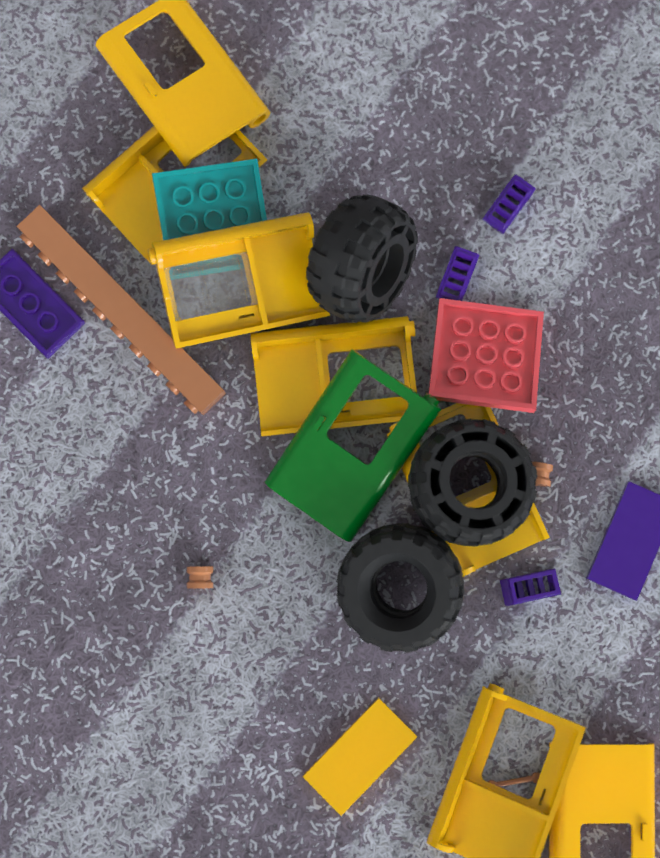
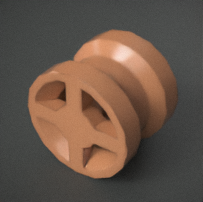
[532,462,553,487]
[187,566,214,589]

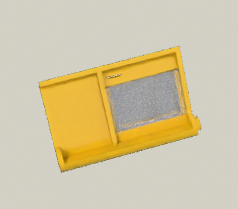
[148,212,330,349]

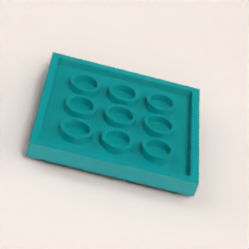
[152,159,267,280]

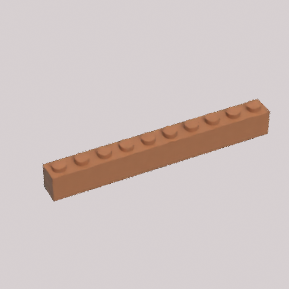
[17,205,226,415]

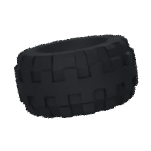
[306,194,418,323]
[408,419,538,546]
[336,523,464,653]

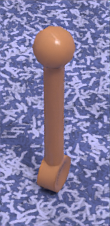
[488,772,540,787]

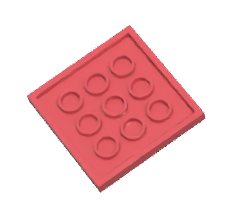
[428,298,544,413]

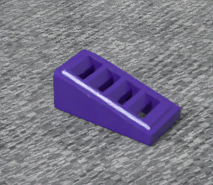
[482,174,536,234]
[435,246,479,301]
[500,568,561,606]

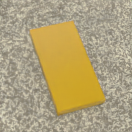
[303,697,417,816]

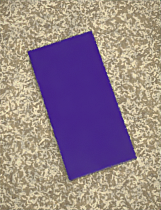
[0,249,86,359]
[586,481,660,601]

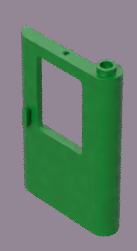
[265,349,441,542]

